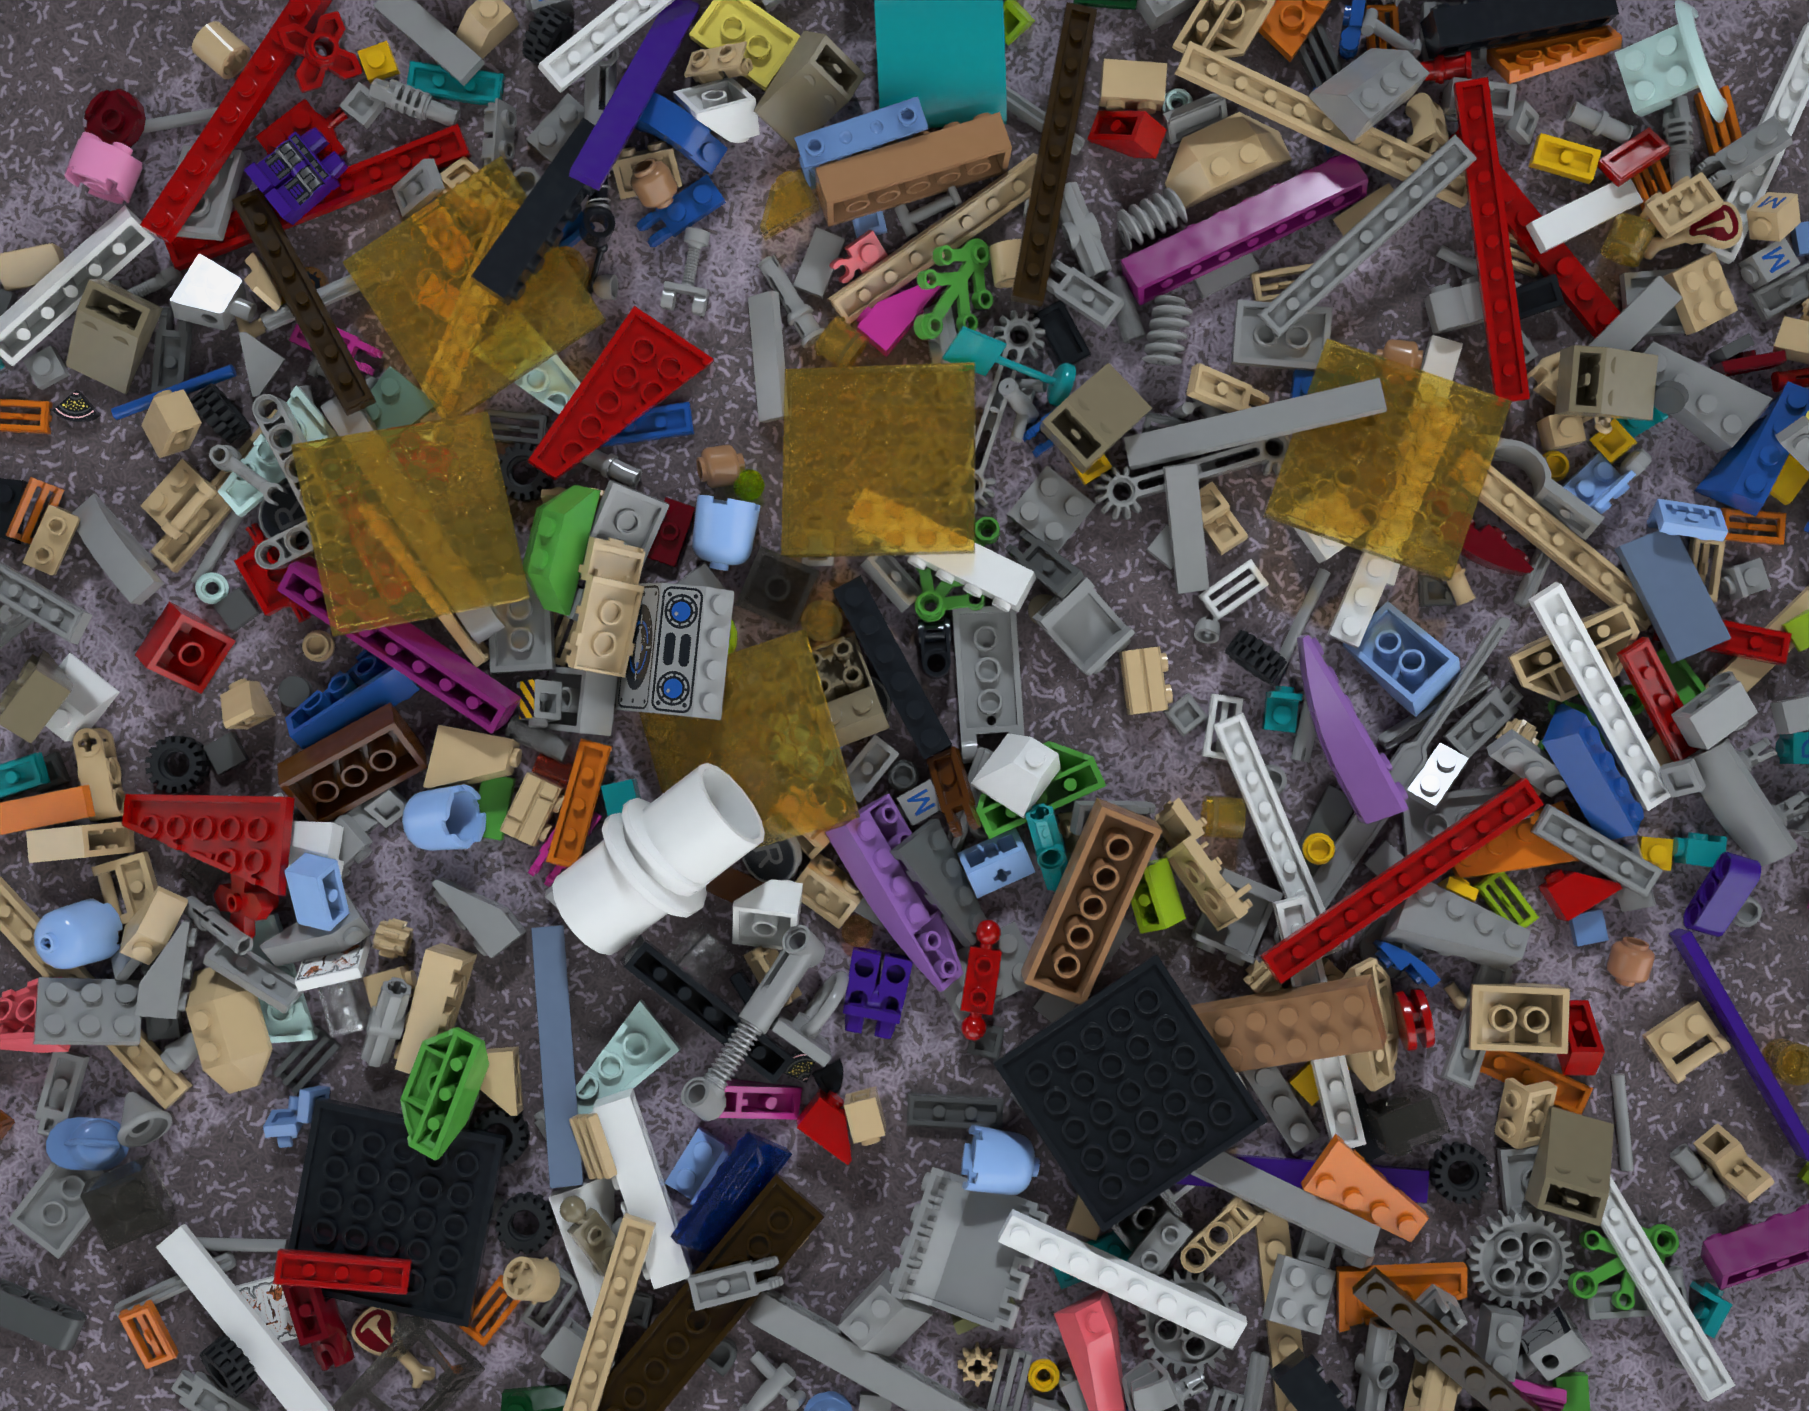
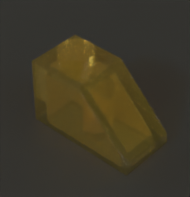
[760,169,819,241]

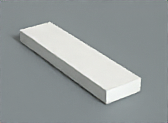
[1526,179,1643,254]

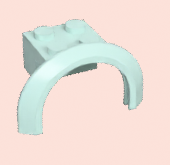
[1615,0,1728,123]

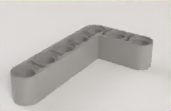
[252,394,350,570]

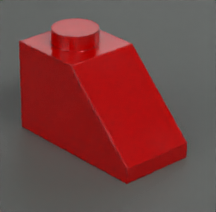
[1087,111,1167,159]
[1538,869,1623,922]
[1557,1000,1605,1075]
[796,1088,852,1165]

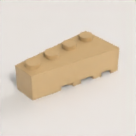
[394,943,477,1074]

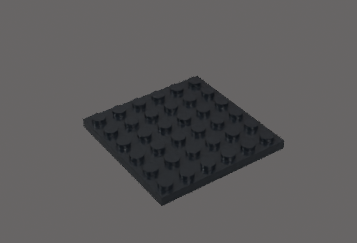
[993,954,1268,1233]
[281,1097,507,1327]

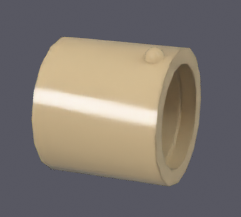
[192,21,251,79]
[989,239,1022,288]
[503,1257,560,1305]

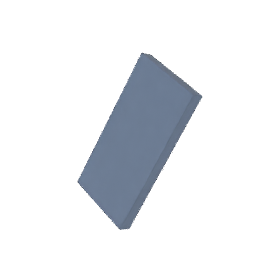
[1614,530,1731,664]

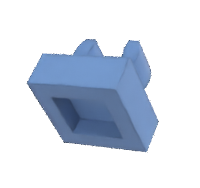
[288,1086,330,1124]
[263,1109,303,1148]

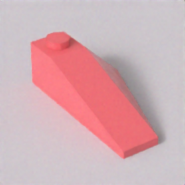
[0,977,71,1053]
[1054,1289,1126,1411]

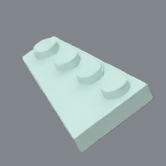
[472,311,581,415]
[218,385,340,517]
[250,914,318,1043]
[576,999,681,1114]

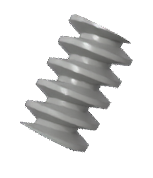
[1117,188,1188,250]
[1142,295,1193,366]

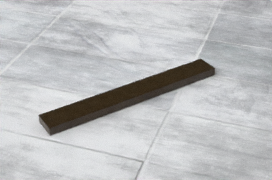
[231,188,376,416]

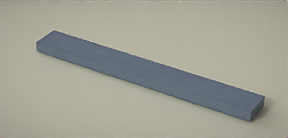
[531,925,583,1189]

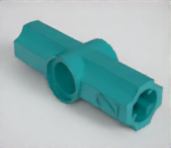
[1025,803,1068,892]

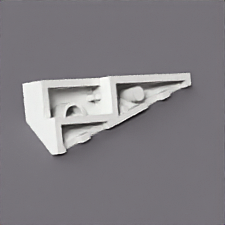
[288,821,344,877]
[548,1177,615,1318]

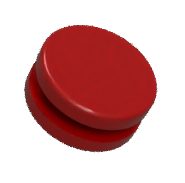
[1393,988,1435,1051]

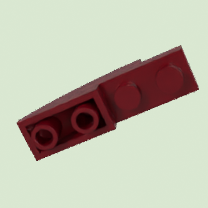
[1421,487,1534,576]

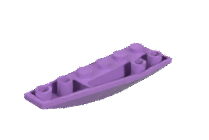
[1297,635,1409,824]
[825,794,964,992]

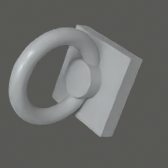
[771,971,849,1067]

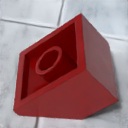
[135,601,236,694]

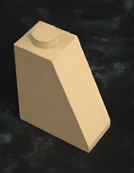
[423,725,522,790]
[26,822,136,863]

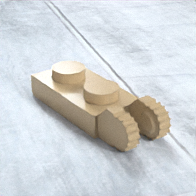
[1186,363,1269,413]

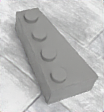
[1637,341,1773,453]
[1380,882,1531,970]

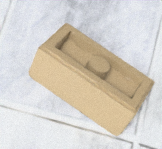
[0,243,65,291]

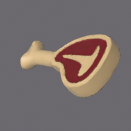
[1641,202,1743,260]
[351,1306,436,1389]

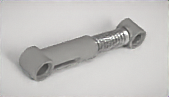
[681,925,825,1121]

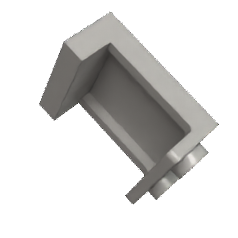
[1032,577,1135,676]
[1190,867,1284,966]

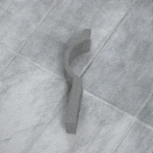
[1472,434,1605,540]

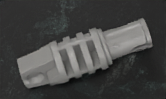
[369,78,460,127]
[1662,95,1694,187]

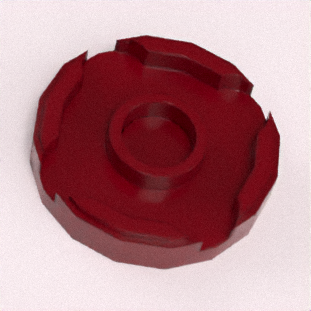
[84,88,146,148]

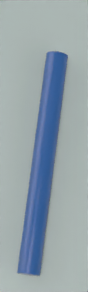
[111,364,237,420]

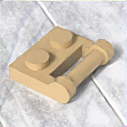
[141,459,218,540]
[91,851,158,925]
[1642,1000,1731,1084]

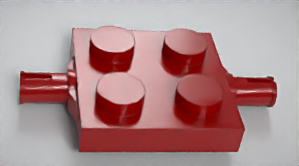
[255,98,348,160]
[234,523,311,622]

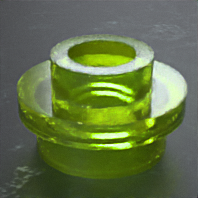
[734,469,765,500]

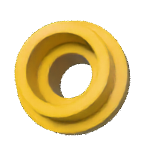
[1028,1358,1060,1392]

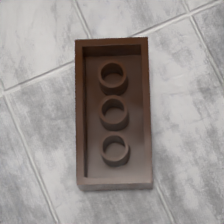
[277,702,428,822]

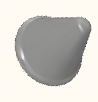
[117,1092,173,1147]

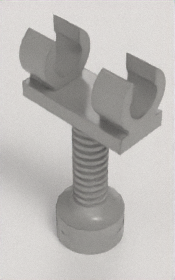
[661,227,710,316]

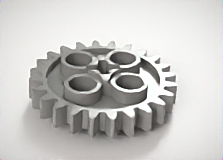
[1466,1206,1574,1309]
[1135,1268,1239,1375]

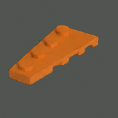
[1258,0,1332,62]
[1487,25,1622,84]
[1452,800,1580,878]
[1301,1133,1429,1242]
[1336,1262,1468,1333]

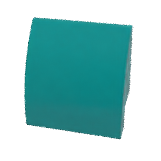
[874,0,1007,128]

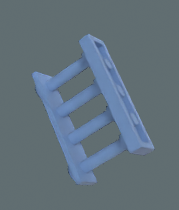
[794,96,928,190]

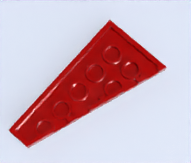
[528,306,714,480]
[122,794,295,896]

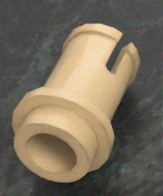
[1441,563,1476,606]

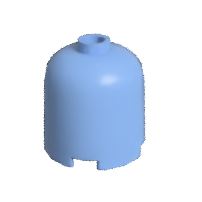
[692,495,761,571]
[402,784,486,851]
[34,898,123,969]
[961,1124,1040,1195]

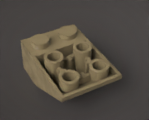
[753,31,865,150]
[65,279,163,394]
[1555,345,1658,421]
[1039,362,1152,474]
[795,632,890,750]
[0,650,73,743]
[1524,1106,1614,1226]

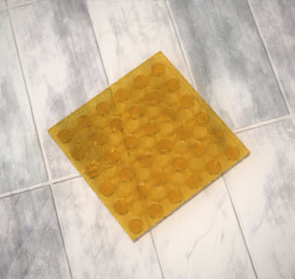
[343,156,607,425]
[1263,339,1512,581]
[781,362,976,558]
[291,411,530,637]
[639,630,860,849]

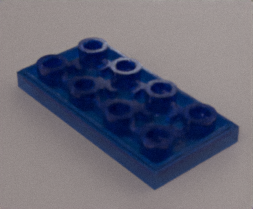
[670,1131,792,1254]

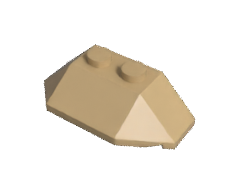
[1172,0,1276,58]
[1165,112,1292,209]
[1508,603,1640,702]
[1342,957,1399,1092]
[185,967,273,1094]

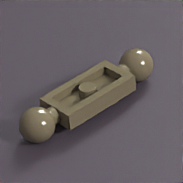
[560,1196,617,1277]

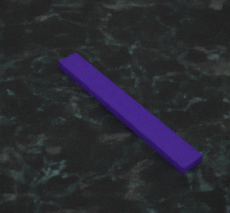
[569,0,700,191]
[1669,928,1809,1161]
[1176,1154,1430,1203]

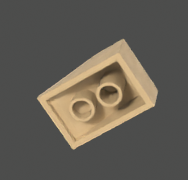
[1469,983,1570,1054]

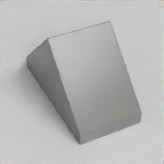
[239,332,286,397]

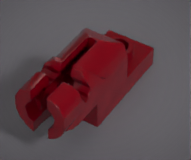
[282,1285,355,1371]

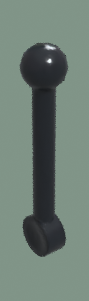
[583,244,608,305]

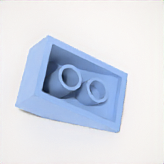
[1342,601,1461,717]

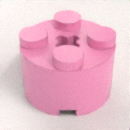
[64,132,143,204]

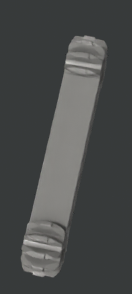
[942,310,1045,514]
[1094,434,1300,520]

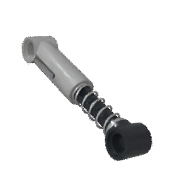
[579,47,619,247]

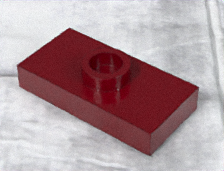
[1710,350,1787,377]
[647,497,696,568]

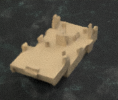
[564,536,646,678]
[1154,798,1253,931]

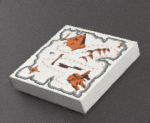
[294,936,371,991]
[236,1276,297,1342]

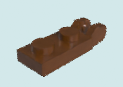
[926,746,981,838]

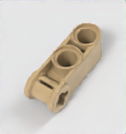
[73,728,125,821]
[1180,1196,1265,1273]

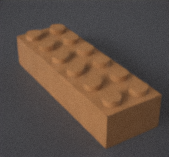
[815,112,1012,227]
[1021,798,1163,1004]
[1191,974,1387,1072]

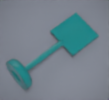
[942,326,1076,407]

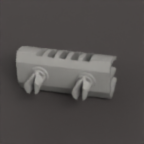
[1686,737,1809,867]
[1122,1359,1209,1411]

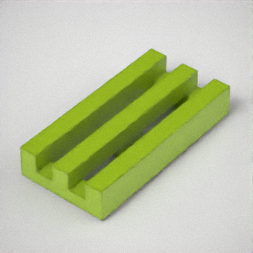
[1473,872,1539,928]

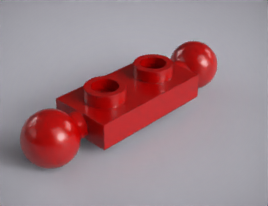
[960,920,1002,1041]

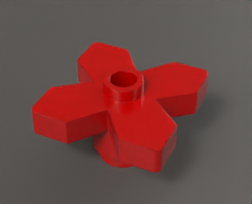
[277,11,362,93]
[213,873,279,939]

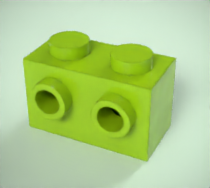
[1131,857,1186,934]

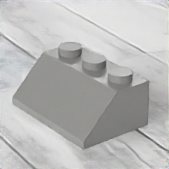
[1308,48,1429,142]

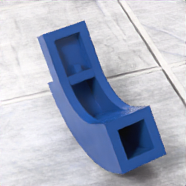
[635,92,728,175]

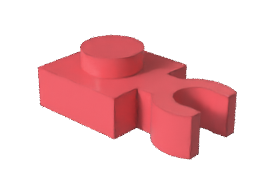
[829,230,888,284]

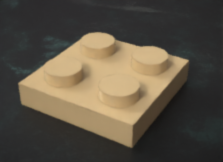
[1663,252,1738,335]

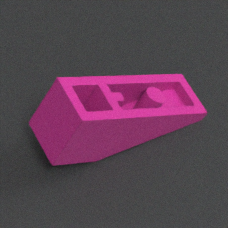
[857,280,947,357]
[718,1079,802,1120]

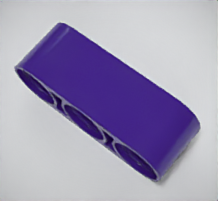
[1683,852,1761,937]

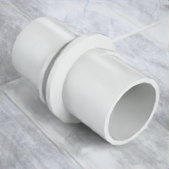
[552,763,765,955]

